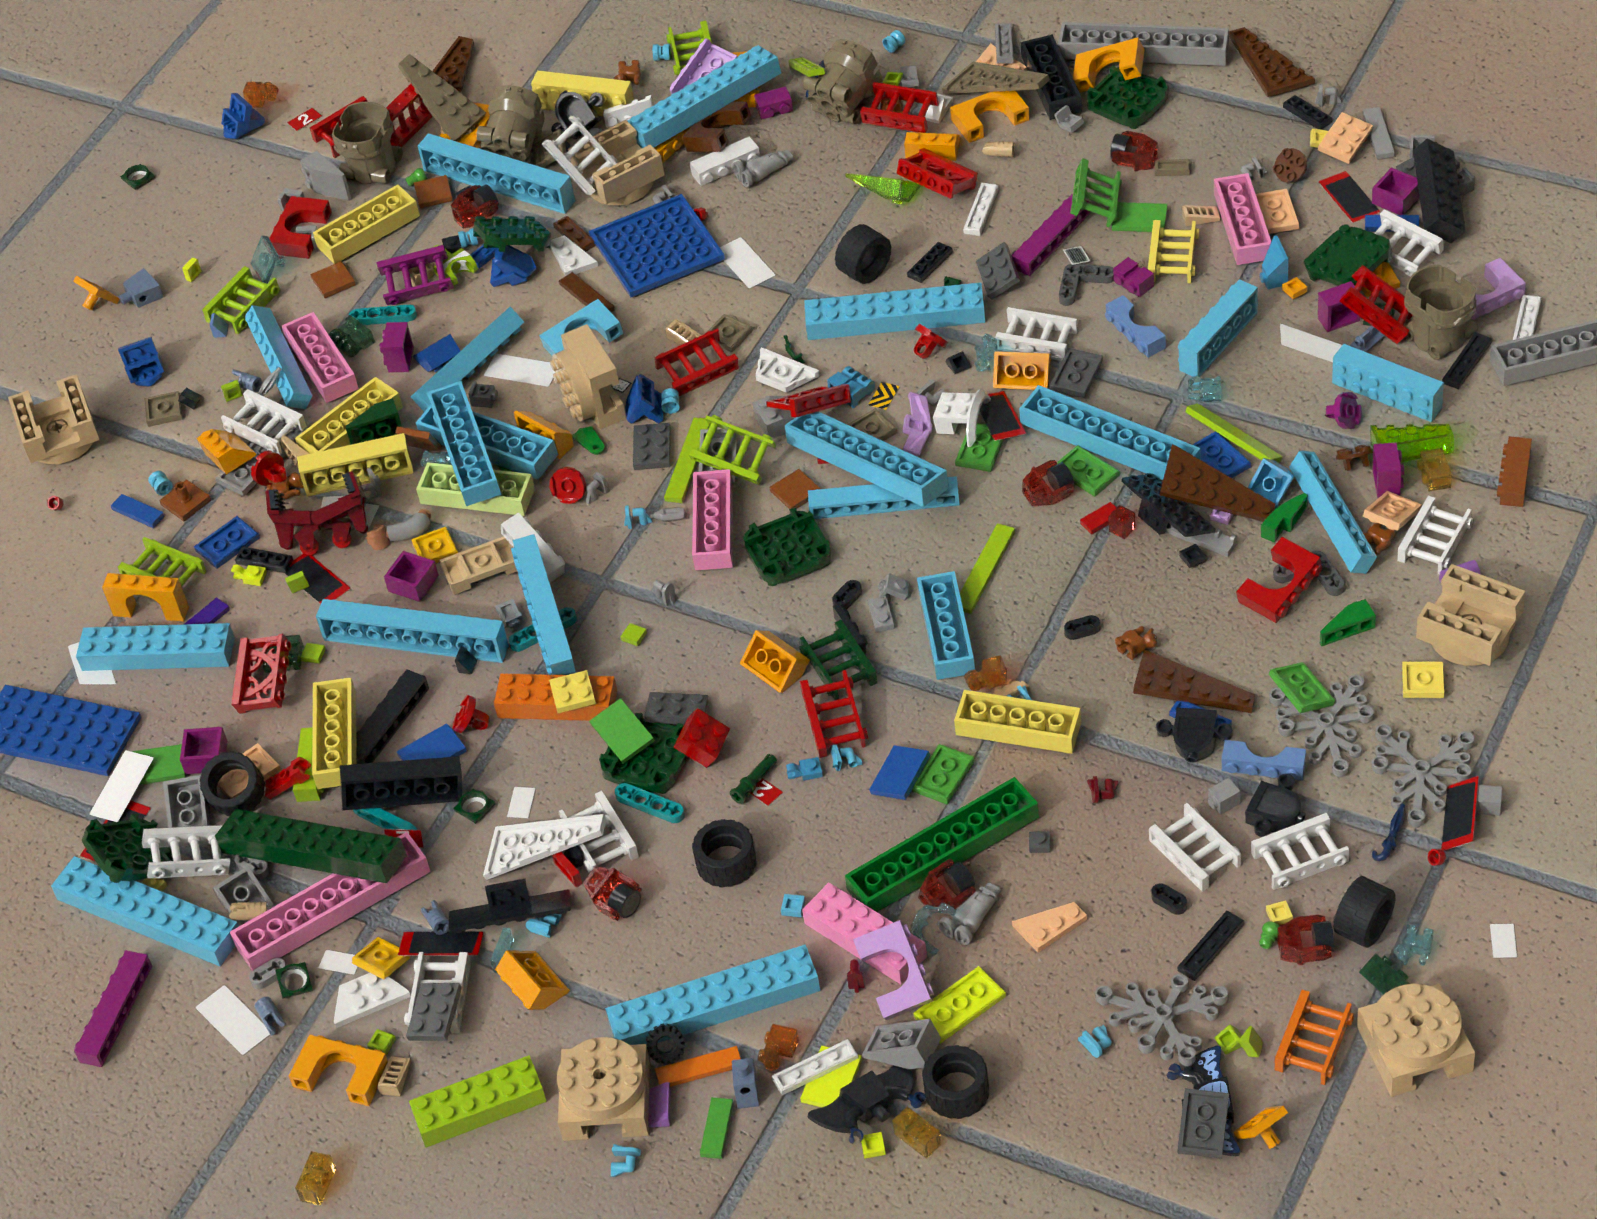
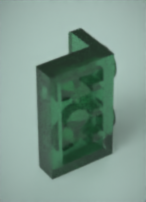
[1359,953,1410,995]

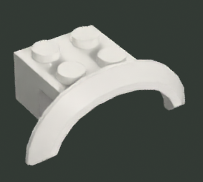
[933,389,991,447]

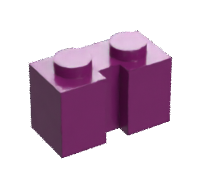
[754,86,793,120]
[1113,257,1154,297]

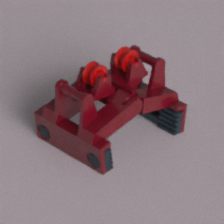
[265,471,369,556]

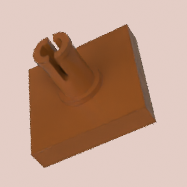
[159,479,211,521]

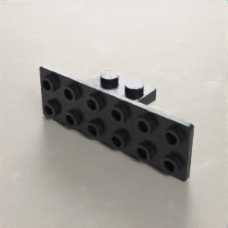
[1121,473,1216,537]
[449,879,571,933]

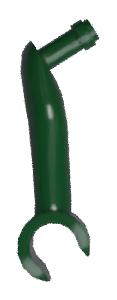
[784,335,805,364]

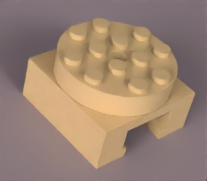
[568,120,664,205]
[550,324,626,430]
[8,374,99,465]
[1416,564,1525,666]
[1357,983,1475,1097]
[557,1037,651,1141]

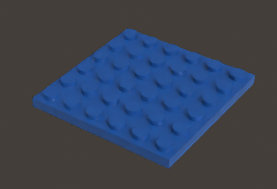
[589,194,725,298]

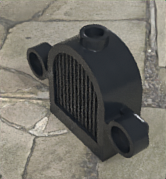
[551,91,605,140]
[1156,707,1233,763]
[1245,774,1306,837]

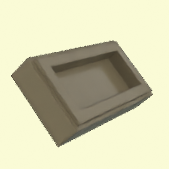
[1155,159,1190,176]

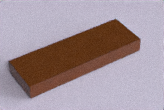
[553,216,596,252]

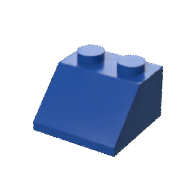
[413,334,460,372]

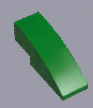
[1261,493,1308,542]

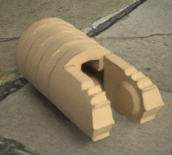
[982,141,1015,157]
[229,902,267,920]

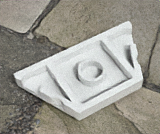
[756,347,820,393]
[334,973,411,1028]

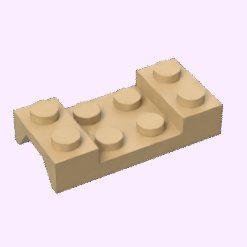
[440,536,517,595]

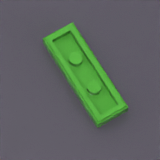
[700,1097,733,1159]

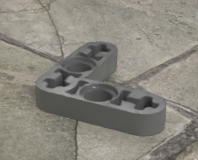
[1059,264,1114,306]
[1273,551,1344,596]

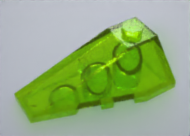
[845,173,921,205]

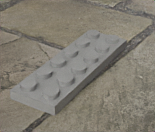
[215,419,313,496]

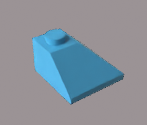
[1260,235,1288,290]
[1248,458,1294,509]

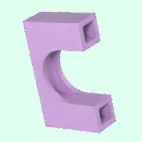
[1455,258,1526,320]
[853,920,934,1020]

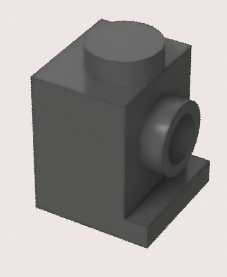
[1457,167,1475,195]
[469,381,498,408]

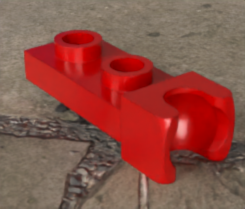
[265,757,311,799]

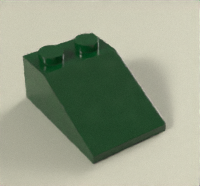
[345,398,402,445]

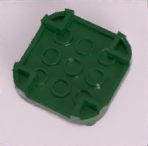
[1087,65,1168,129]
[473,216,551,252]
[1304,224,1392,287]
[743,508,831,586]
[599,713,688,794]
[82,814,173,883]

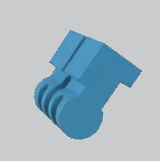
[827,366,875,408]

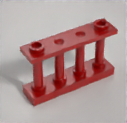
[860,82,939,133]
[386,84,433,147]
[310,96,367,158]
[1339,265,1413,344]
[655,328,739,396]
[800,670,868,758]

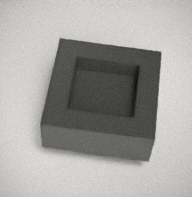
[1029,831,1050,853]

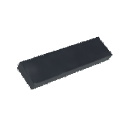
[1442,332,1492,389]
[1177,910,1244,981]

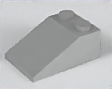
[300,151,351,201]
[752,396,795,439]
[699,429,740,484]
[163,775,210,828]
[213,866,274,926]
[862,1019,941,1069]

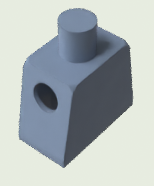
[119,268,164,307]
[732,1058,759,1109]

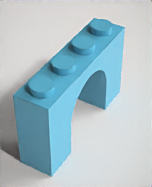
[539,299,624,356]

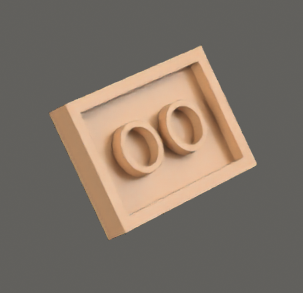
[1318,112,1373,164]
[1256,189,1299,234]
[1363,491,1422,531]
[217,743,281,799]

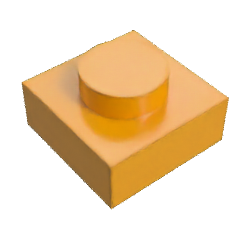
[1282,277,1307,299]

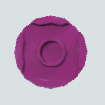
[1325,392,1362,429]

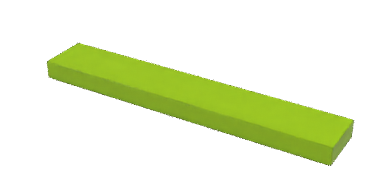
[788,57,825,77]
[1185,403,1283,463]
[664,417,710,503]
[960,523,1015,614]

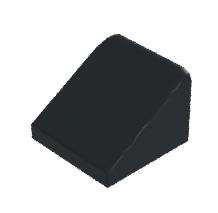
[945,351,971,374]
[178,388,202,410]
[455,646,477,674]
[564,845,584,868]

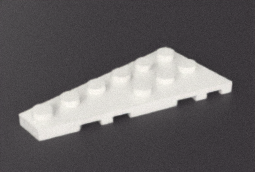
[483,814,606,880]

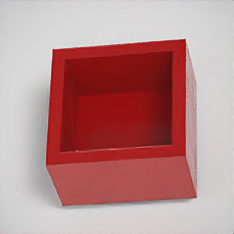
[674,708,731,768]

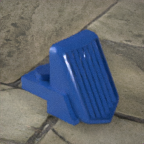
[221,93,265,139]
[490,245,537,287]
[118,336,164,386]
[625,374,663,424]

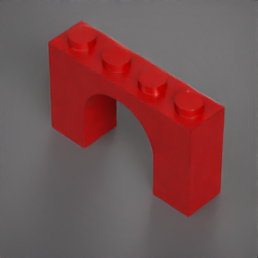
[267,196,332,259]
[1236,537,1322,623]

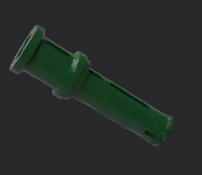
[730,754,777,804]

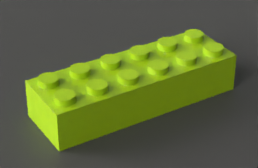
[409,1055,547,1148]

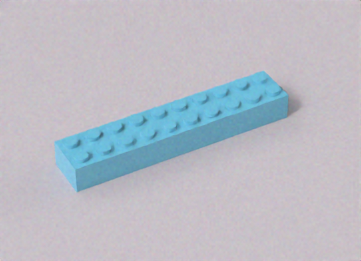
[628,45,781,148]
[418,133,575,214]
[804,283,985,340]
[1019,385,1201,480]
[785,412,948,507]
[316,599,509,663]
[51,856,239,966]
[605,944,821,1045]

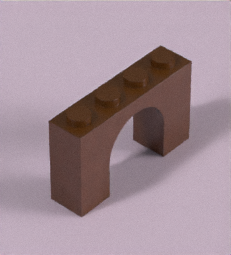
[682,102,751,152]

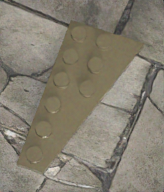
[398,54,486,142]
[942,61,1050,94]

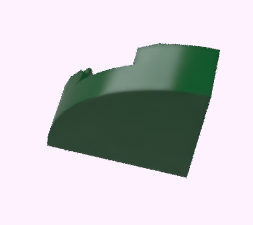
[944,276,962,286]

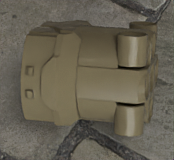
[803,39,883,125]
[477,85,545,165]
[332,102,403,185]
[1403,264,1478,360]

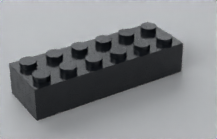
[1020,34,1082,120]
[1413,138,1466,243]
[340,756,462,811]

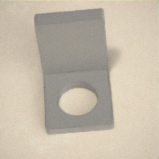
[1410,135,1435,159]
[363,468,382,502]

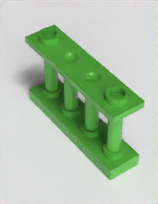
[1070,158,1122,227]

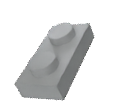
[867,596,894,633]

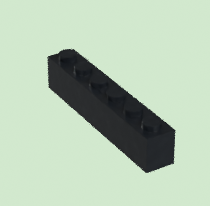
[356,669,429,764]

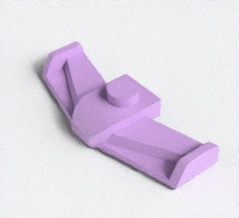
[902,392,932,457]

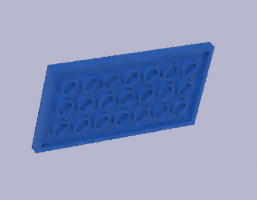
[0,685,141,776]

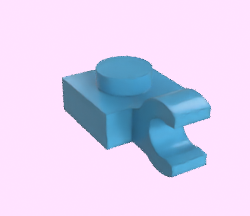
[786,757,823,781]

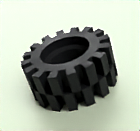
[646,1023,685,1065]

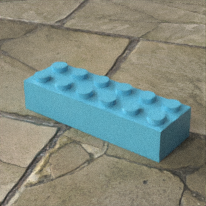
[1178,279,1258,379]
[1332,344,1444,422]
[917,571,975,680]

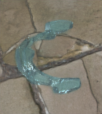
[911,902,956,955]

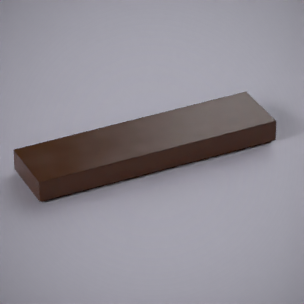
[559,272,615,312]

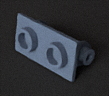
[1350,325,1385,352]

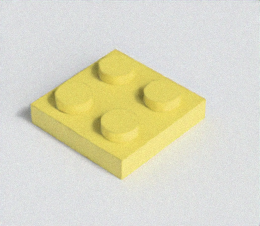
[1402,662,1444,698]
[549,670,596,713]

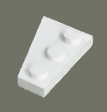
[603,95,653,127]
[550,236,598,276]

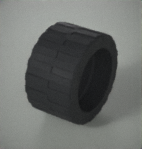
[835,224,892,284]
[199,751,265,817]
[692,819,757,887]
[1333,876,1396,948]
[922,1045,989,1119]

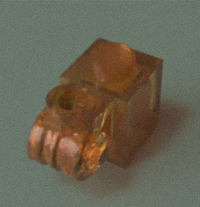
[243,82,279,108]
[964,655,1007,691]
[758,1024,799,1071]

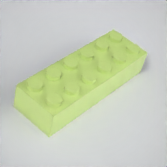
[416,462,535,516]

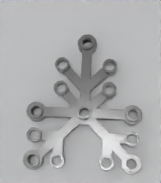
[1269,674,1374,777]
[1372,724,1474,827]
[1095,974,1228,1066]

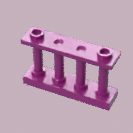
[376,245,454,305]

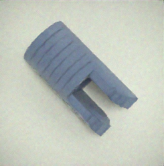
[229,369,262,392]
[421,900,449,935]
[254,996,286,1036]

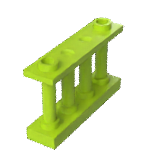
[666,20,712,76]
[202,266,280,334]
[689,415,776,485]
[118,537,206,587]

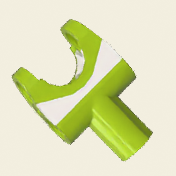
[433,245,478,286]

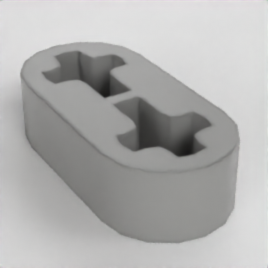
[235,855,269,880]
[249,958,286,989]

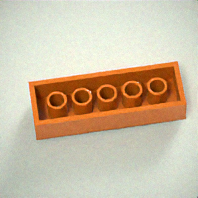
[494,673,617,721]

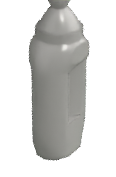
[649,507,685,521]

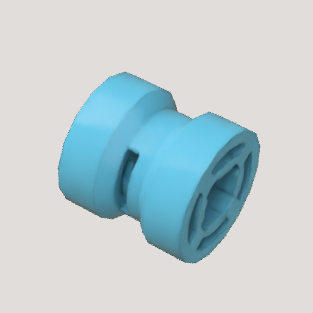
[882,30,905,53]
[652,44,671,61]
[458,228,479,248]
[661,388,680,414]
[148,471,173,496]

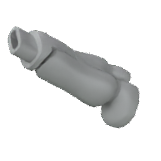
[732,150,793,187]
[937,883,1001,945]

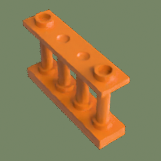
[1275,990,1354,1085]

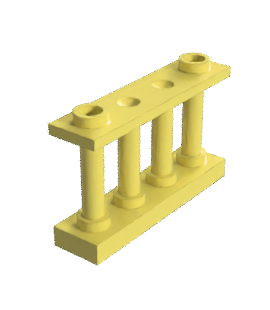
[1148,220,1199,283]

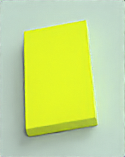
[913,966,1006,1044]

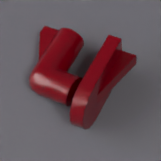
[1087,776,1118,803]
[847,959,864,993]

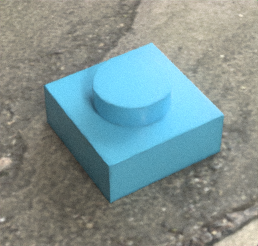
[781,894,805,917]

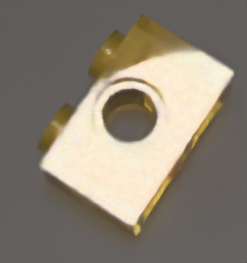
[1417,448,1452,492]
[892,1106,941,1159]
[295,1151,336,1206]

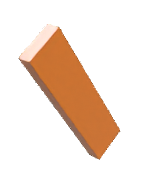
[655,1046,741,1087]

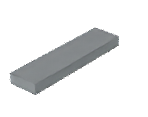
[995,23,1014,63]
[1363,107,1394,159]

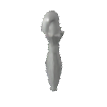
[239,367,282,418]

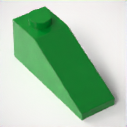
[1320,599,1376,647]

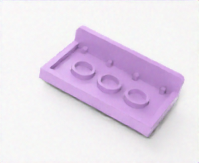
[670,38,738,94]

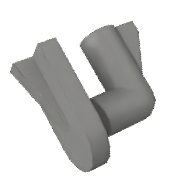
[1315,84,1341,107]
[1240,157,1267,181]
[653,185,677,205]
[917,379,946,405]
[586,472,608,504]
[651,580,676,606]

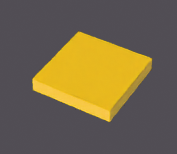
[411,526,458,564]
[352,937,410,980]

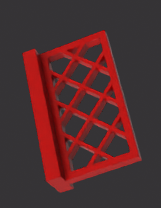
[766,384,851,418]

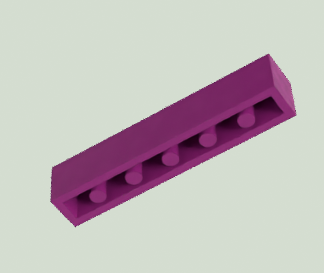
[1012,194,1090,276]
[74,950,152,1067]

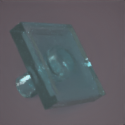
[250,235,286,284]

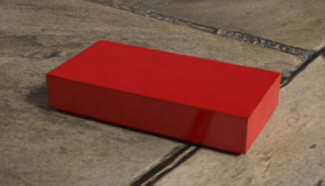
[1080,502,1122,535]
[552,852,582,888]

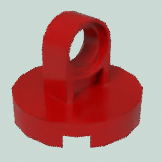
[914,324,948,359]
[251,450,287,486]
[549,467,586,504]
[452,695,490,733]

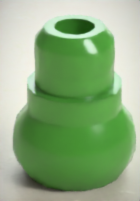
[405,168,427,186]
[1259,921,1282,949]

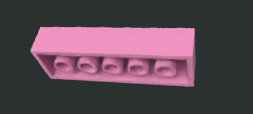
[1214,173,1271,265]
[282,312,359,403]
[692,469,733,571]
[802,882,927,985]

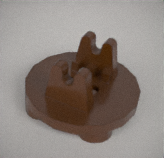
[1273,148,1307,183]
[1336,445,1373,471]

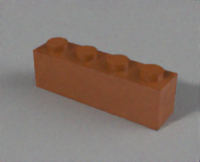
[1497,436,1532,507]

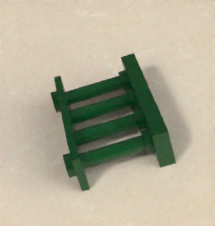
[799,620,878,700]

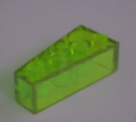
[1370,424,1454,462]

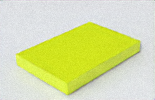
[800,1046,862,1108]

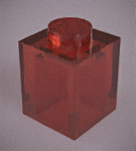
[1108,505,1136,539]

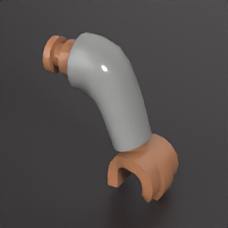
[366,509,431,550]

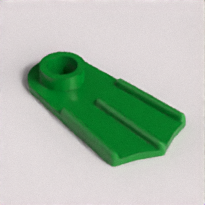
[572,426,605,455]

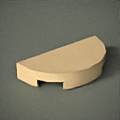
[993,679,1029,697]

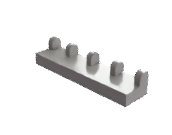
[1166,523,1237,557]

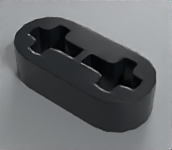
[832,580,862,609]
[1064,615,1100,640]
[1151,883,1187,915]

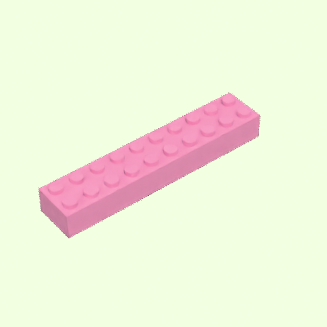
[230,832,431,971]

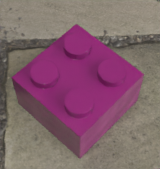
[1372,167,1419,215]
[1318,281,1360,332]
[380,322,414,373]
[1372,443,1404,498]
[384,551,439,602]
[180,727,228,774]

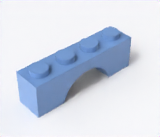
[1105,295,1166,358]
[1222,740,1306,781]

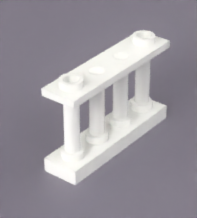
[542,116,618,195]
[1375,209,1444,277]
[995,307,1078,361]
[221,389,307,455]
[1397,496,1473,574]
[559,791,639,878]
[1149,803,1241,892]
[1251,813,1349,890]
[142,825,230,879]
[404,952,471,1034]

